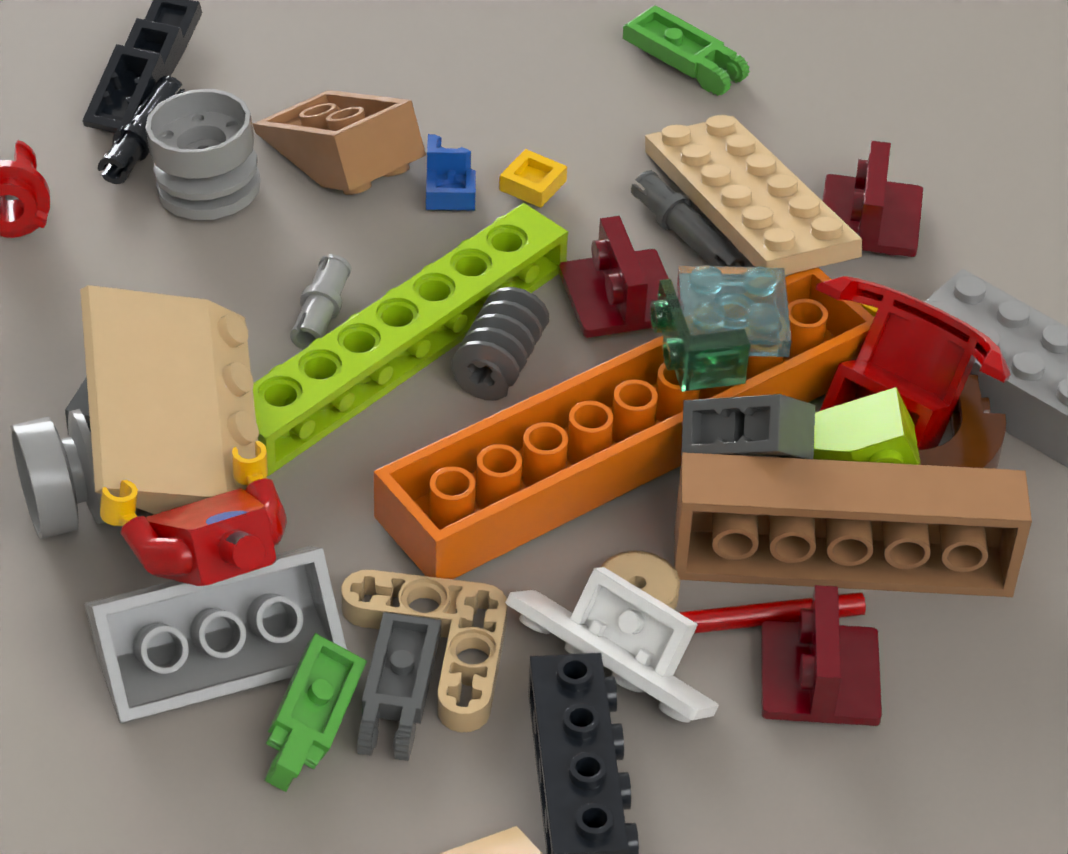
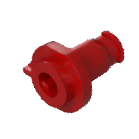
[0,140,50,238]

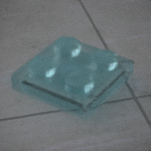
[677,265,791,357]

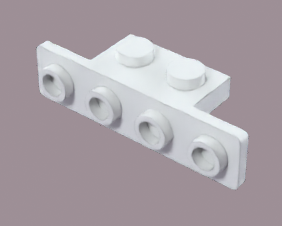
[505,567,719,723]

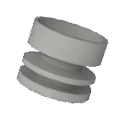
[145,89,261,220]
[10,409,136,539]

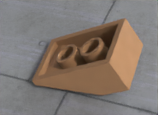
[253,90,426,195]

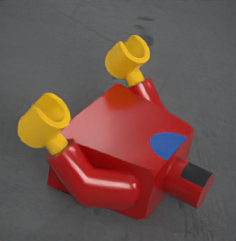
[100,441,287,586]

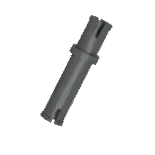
[631,170,750,283]

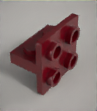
[822,140,923,257]
[559,215,683,338]
[761,585,882,726]

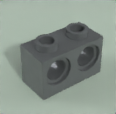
[681,394,815,459]

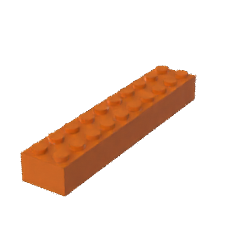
[374,267,874,579]

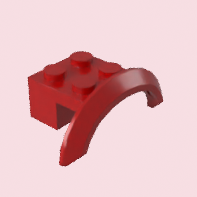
[815,276,1011,450]

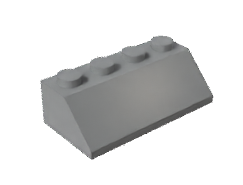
[84,546,347,723]

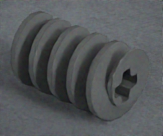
[451,287,549,400]

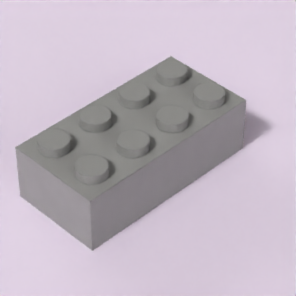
[924,269,1068,468]

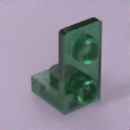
[650,279,750,391]

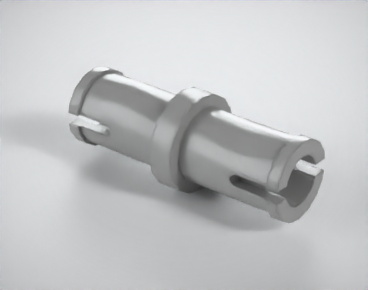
[290,254,351,350]

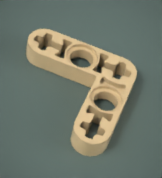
[341,570,507,732]

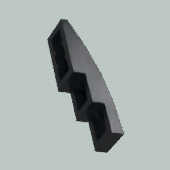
[82,0,203,133]

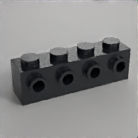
[528,653,639,854]

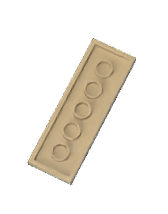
[645,115,862,279]

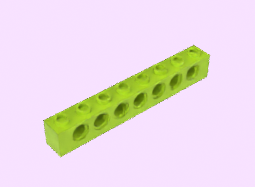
[253,203,568,476]

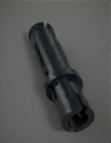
[98,76,185,184]

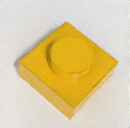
[499,149,567,208]

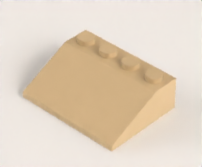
[80,285,259,514]

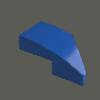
[426,134,476,211]

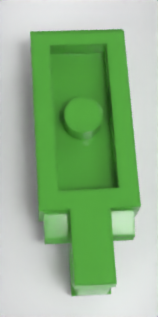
[264,633,367,792]

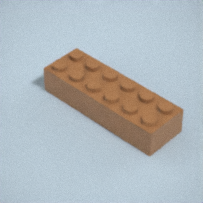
[674,452,1032,597]

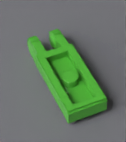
[622,5,750,96]

